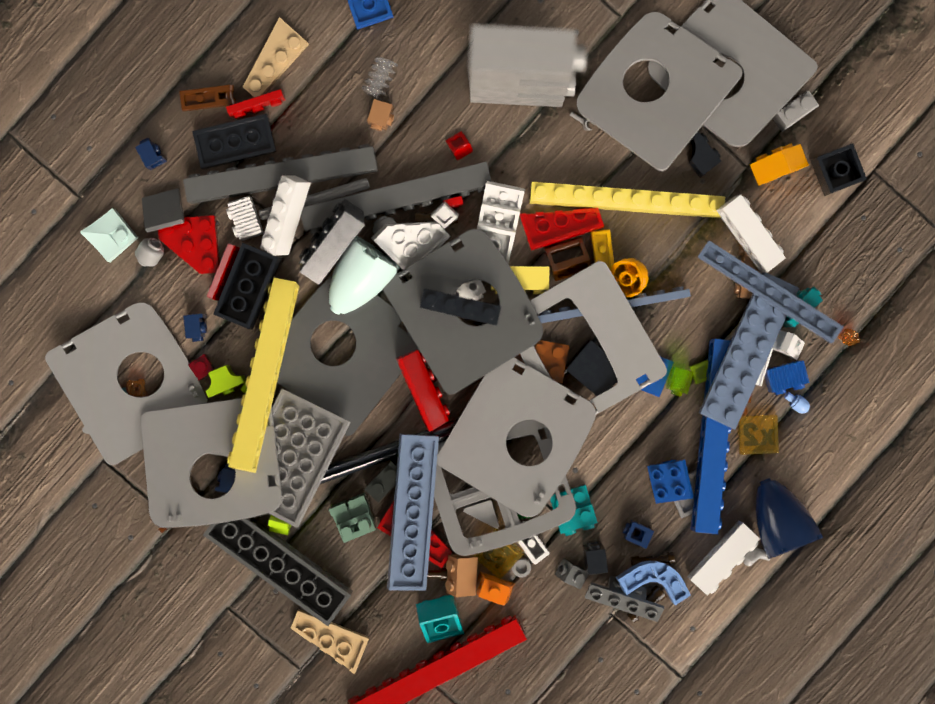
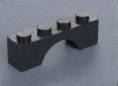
[688,131,721,178]
[420,288,501,326]

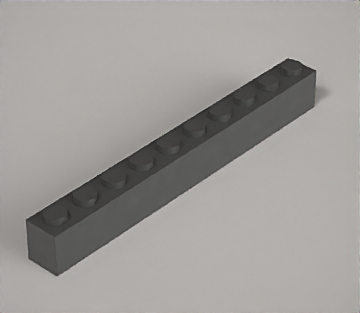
[183,144,378,204]
[301,162,491,235]

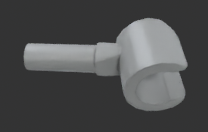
[570,112,593,131]

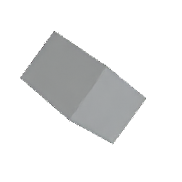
[463,498,499,529]

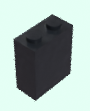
[565,340,618,396]

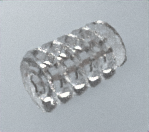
[362,57,398,101]

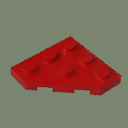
[158,215,220,274]

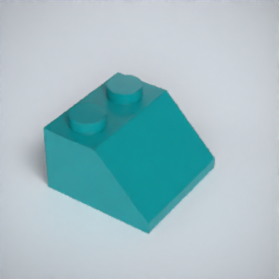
[416,595,464,643]

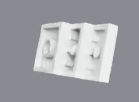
[477,181,525,265]

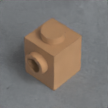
[367,99,394,131]

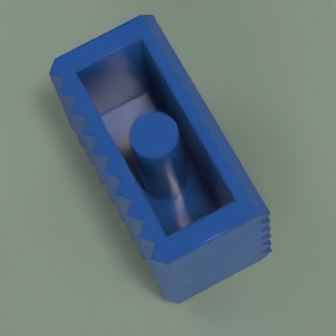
[764,360,810,395]

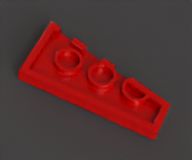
[519,208,604,251]
[377,501,452,568]

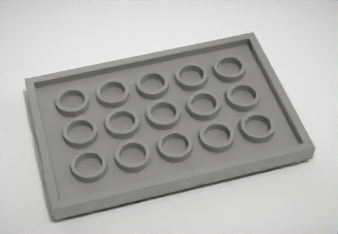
[267,389,351,528]

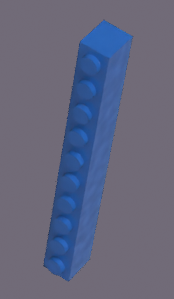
[691,339,732,534]

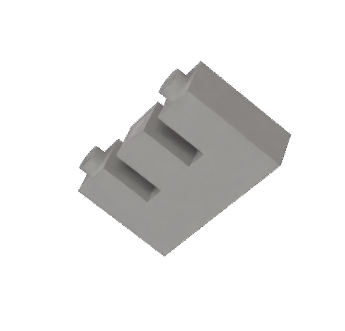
[470,25,586,107]

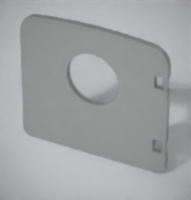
[648,0,818,147]
[577,12,742,171]
[45,303,207,465]
[437,358,596,517]
[141,398,282,528]

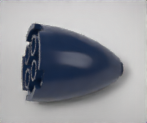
[756,478,823,559]

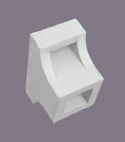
[772,330,805,360]

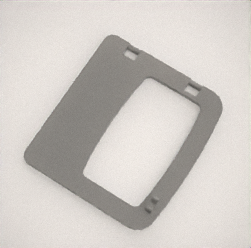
[520,261,667,414]

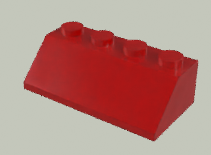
[396,349,450,432]

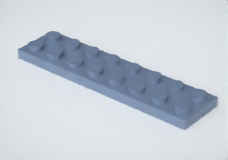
[699,272,799,429]
[387,434,439,590]

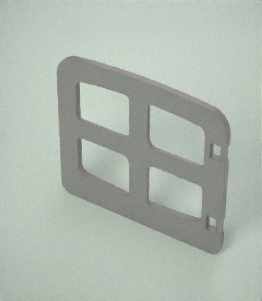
[434,420,576,556]

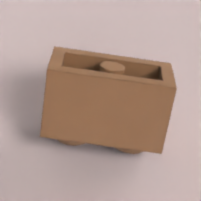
[445,554,478,597]

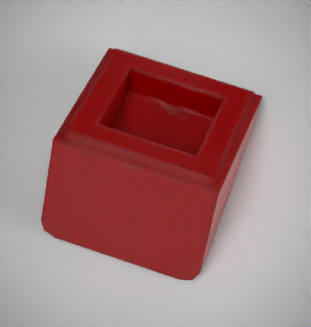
[445,131,473,161]

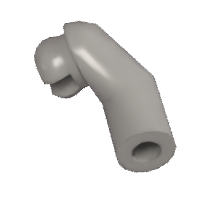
[743,548,770,566]

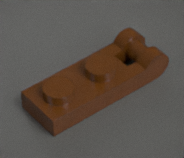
[179,85,236,112]

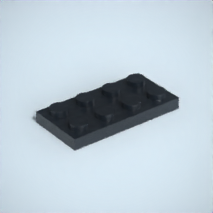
[192,113,277,170]

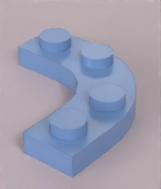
[616,561,691,605]

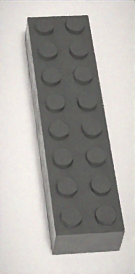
[203,517,353,626]

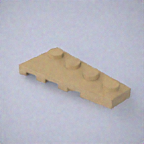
[243,17,309,98]
[291,609,369,674]

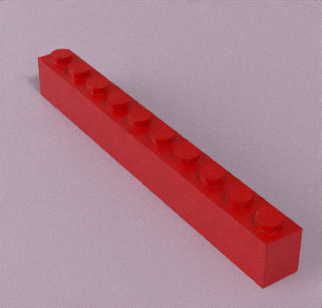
[347,615,527,704]

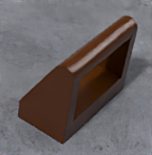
[545,237,591,281]

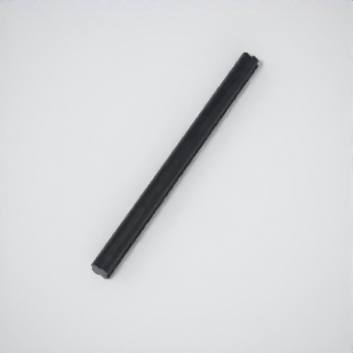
[320,419,459,484]

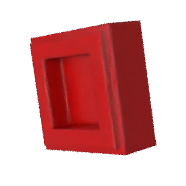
[443,196,463,208]

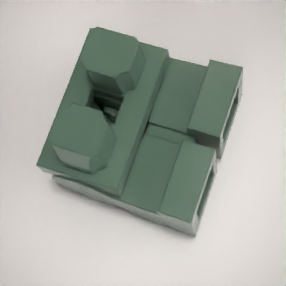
[329,492,376,543]

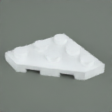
[372,222,451,277]

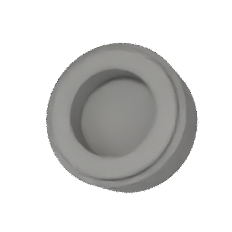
[512,557,531,577]

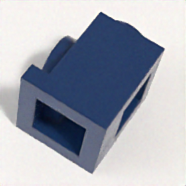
[135,138,168,170]
[183,314,207,342]
[215,464,236,493]
[622,520,654,548]

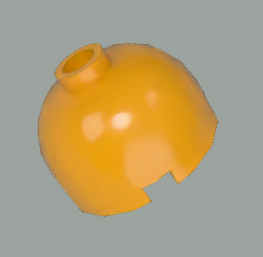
[611,258,649,298]

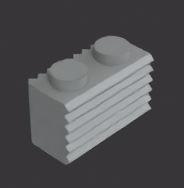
[772,91,819,132]

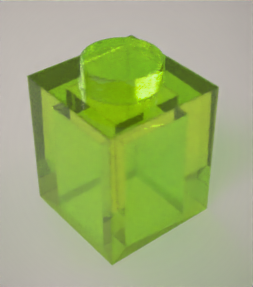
[666,367,694,397]

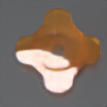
[838,329,860,346]
[126,379,147,397]

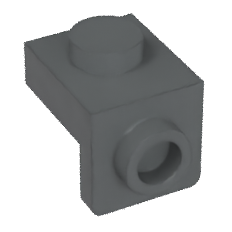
[555,558,588,589]

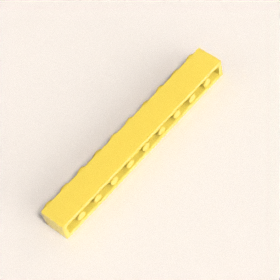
[529,182,725,218]
[227,278,299,473]

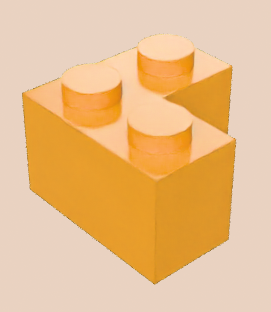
[750,143,809,186]

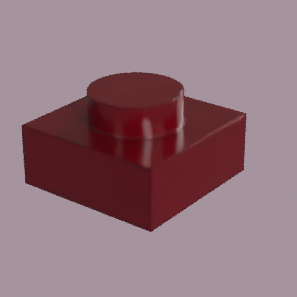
[188,354,216,381]

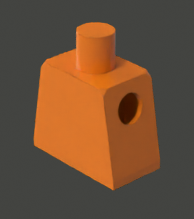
[476,571,514,606]

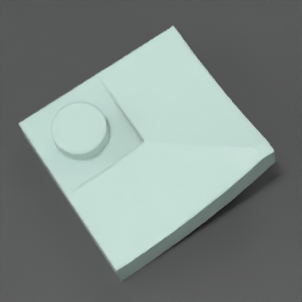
[80,208,138,262]

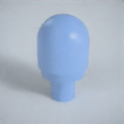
[784,392,810,414]

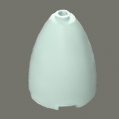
[329,236,400,315]

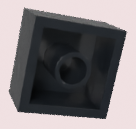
[811,143,867,196]

